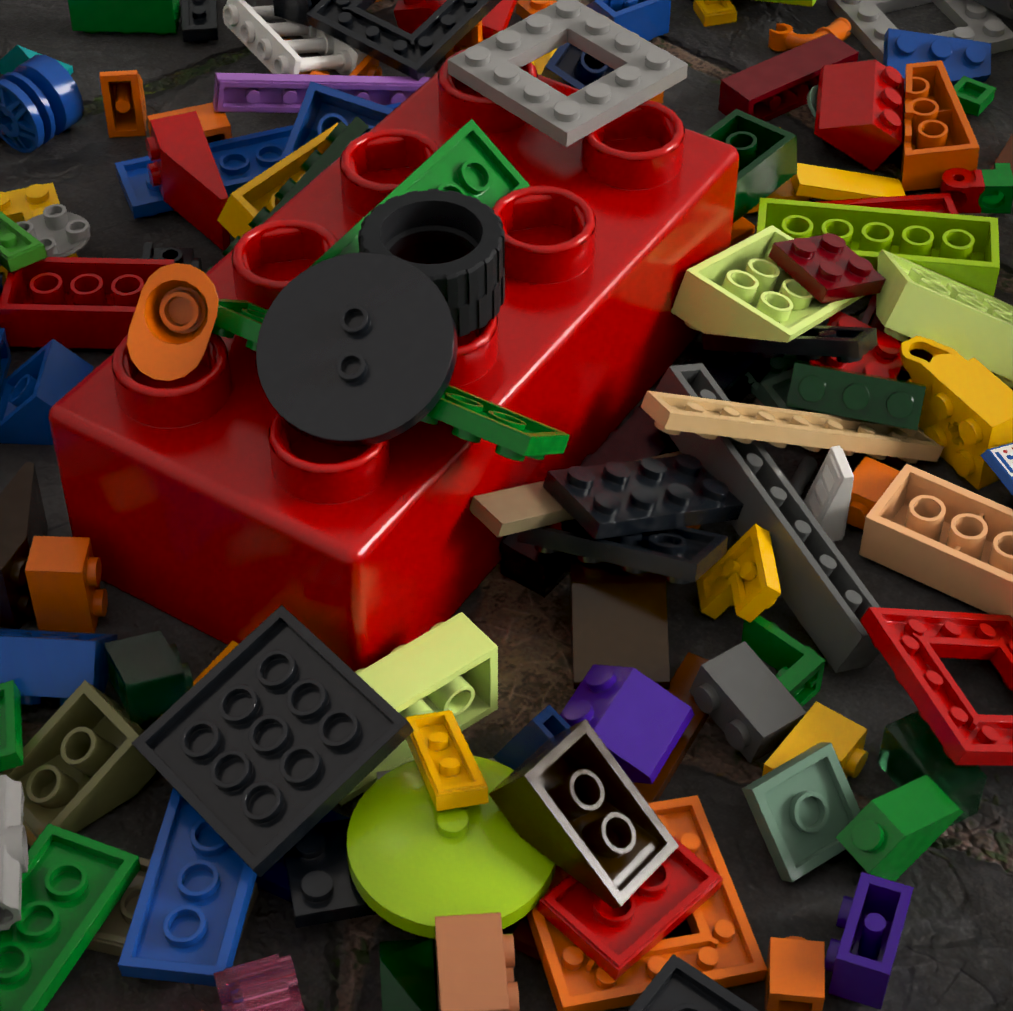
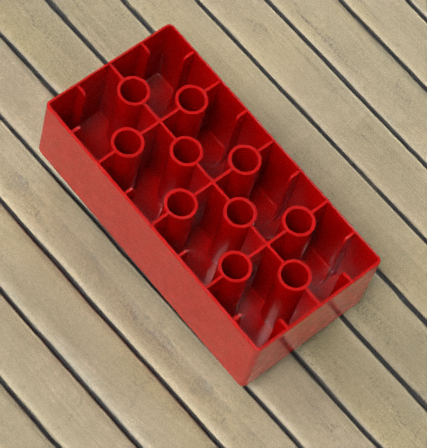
[48,49,739,672]

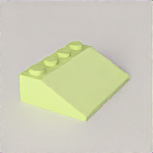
[671,225,864,343]
[876,249,1013,388]

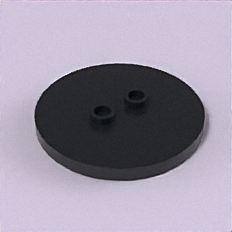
[256,252,458,447]

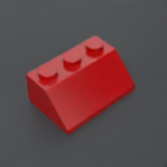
[814,60,904,172]

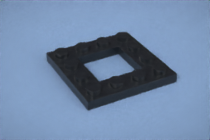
[306,0,502,81]

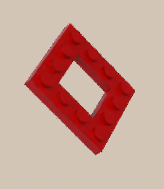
[860,607,1013,766]

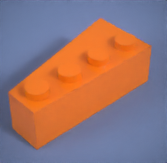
[901,60,980,192]

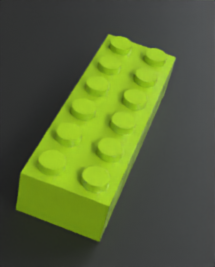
[756,197,1000,297]

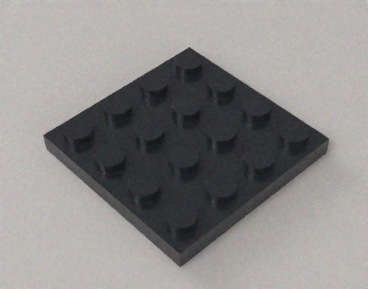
[132,605,414,878]

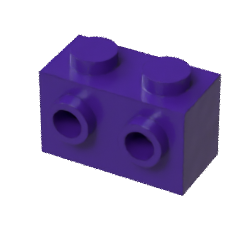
[825,872,914,1010]

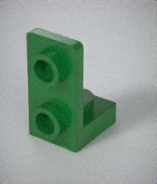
[741,615,825,707]

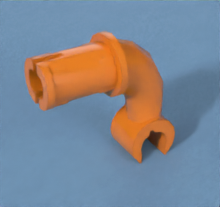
[768,17,851,51]

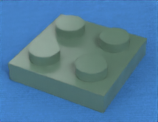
[742,742,861,882]

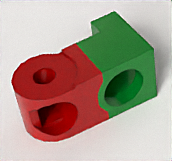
[940,163,1013,214]

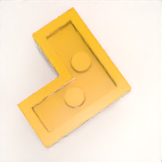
[696,524,781,623]

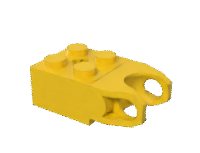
[900,336,1013,490]

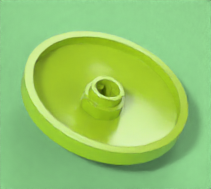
[347,756,557,939]

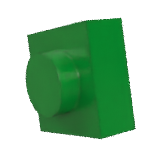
[953,76,996,117]

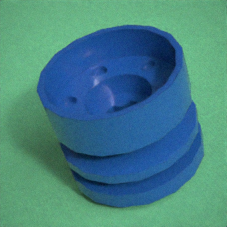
[0,55,84,153]

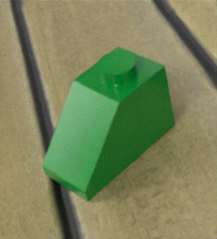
[836,775,963,882]

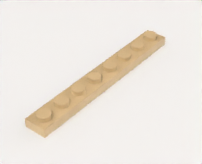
[641,390,944,464]

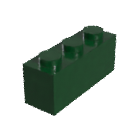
[786,360,926,430]

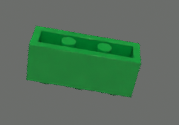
[68,0,181,35]

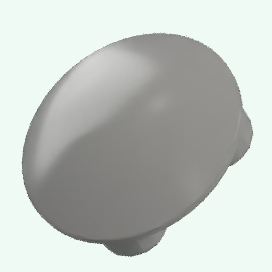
[17,204,91,257]

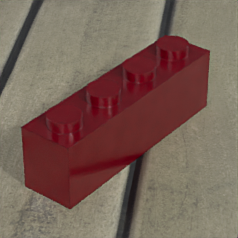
[718,33,859,122]

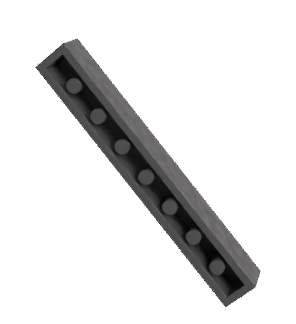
[655,363,880,673]

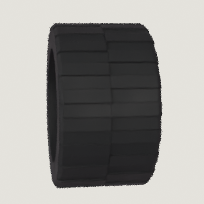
[358,189,505,337]

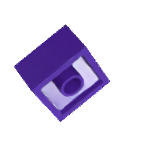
[560,664,695,784]

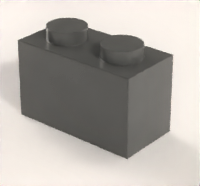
[689,641,807,763]

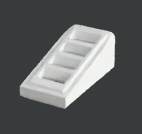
[803,445,854,541]

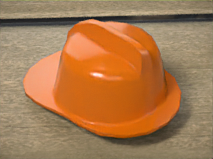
[127,263,219,381]

